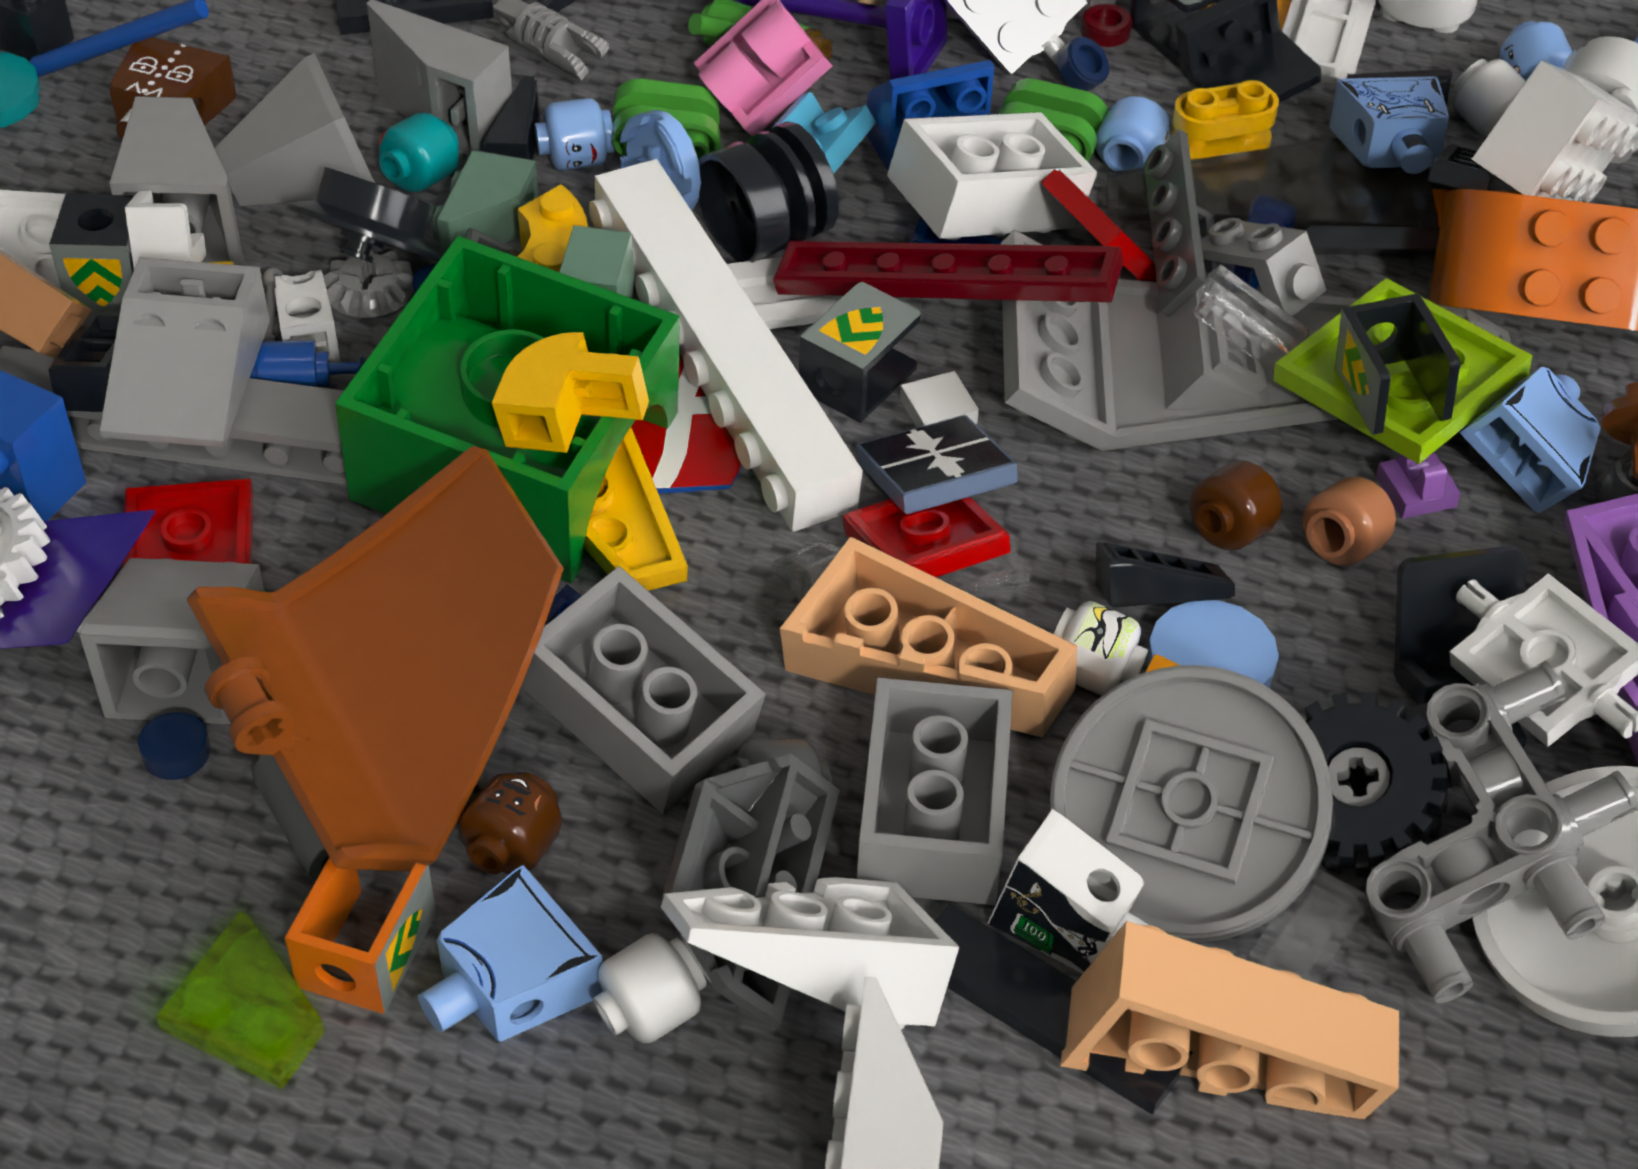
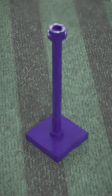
[734,0,948,80]

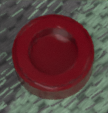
[1081,4,1133,47]

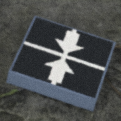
[856,414,1018,514]

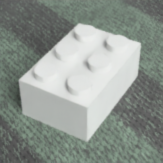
[887,112,1097,240]

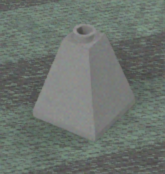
[215,53,375,206]

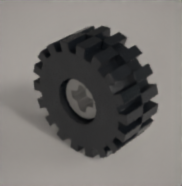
[1304,692,1448,877]

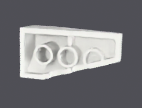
[661,877,959,1030]

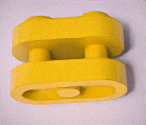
[1172,80,1279,173]

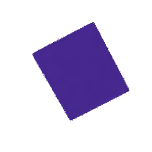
[0,510,156,649]

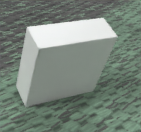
[900,371,979,428]

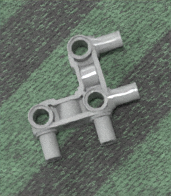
[1366,660,1638,1004]

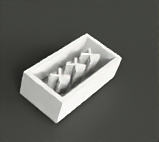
[1472,60,1638,203]

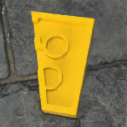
[584,427,688,591]

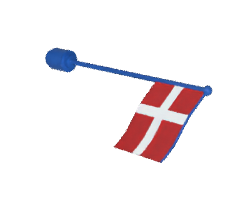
[250,340,742,494]

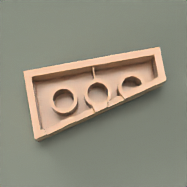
[780,537,1078,738]
[1060,921,1399,1119]

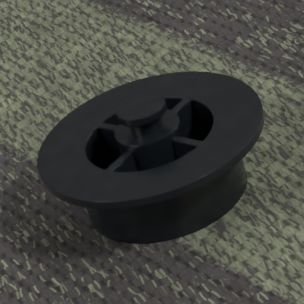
[286,167,442,263]

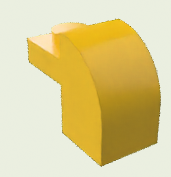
[492,332,649,453]

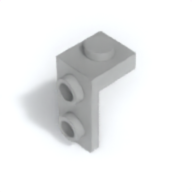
[1201,218,1327,320]

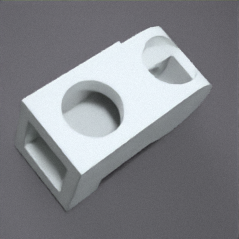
[274,270,341,363]

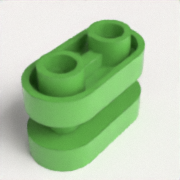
[996,78,1108,162]
[613,79,720,161]

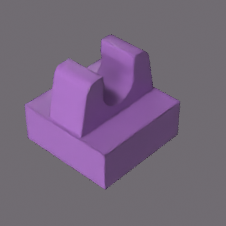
[1376,452,1461,519]

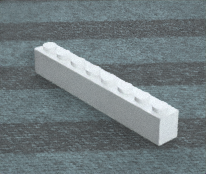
[589,159,863,533]

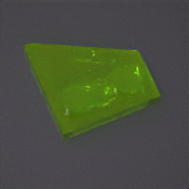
[156,911,325,1089]

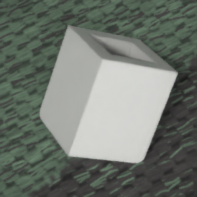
[125,191,206,269]

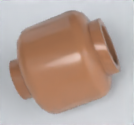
[1302,477,1396,566]

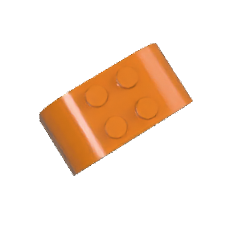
[1428,189,1638,331]

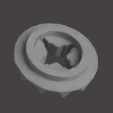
[323,247,413,318]

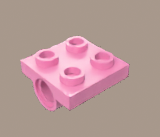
[694,0,833,136]

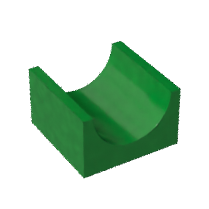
[335,236,680,583]

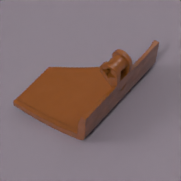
[187,446,564,871]

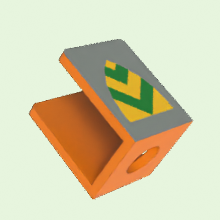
[285,857,436,1014]

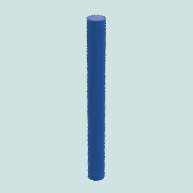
[30,0,209,77]

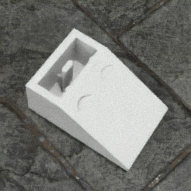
[825,976,943,1169]

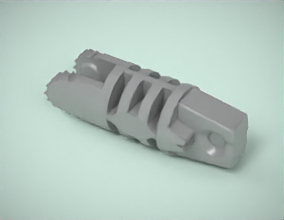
[493,0,610,80]

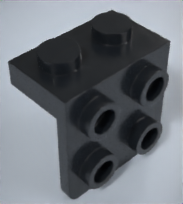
[1175,0,1322,103]
[1394,546,1527,704]

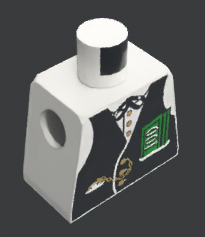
[987,809,1148,973]

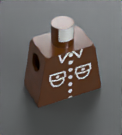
[110,37,237,140]

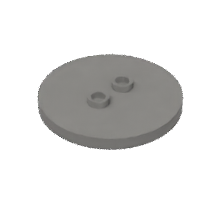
[1050,665,1333,943]

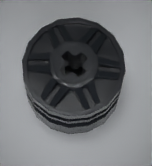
[698,121,839,263]

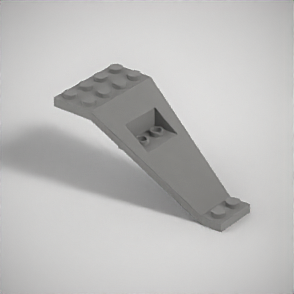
[1001,230,1511,451]

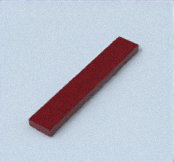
[773,241,1123,303]

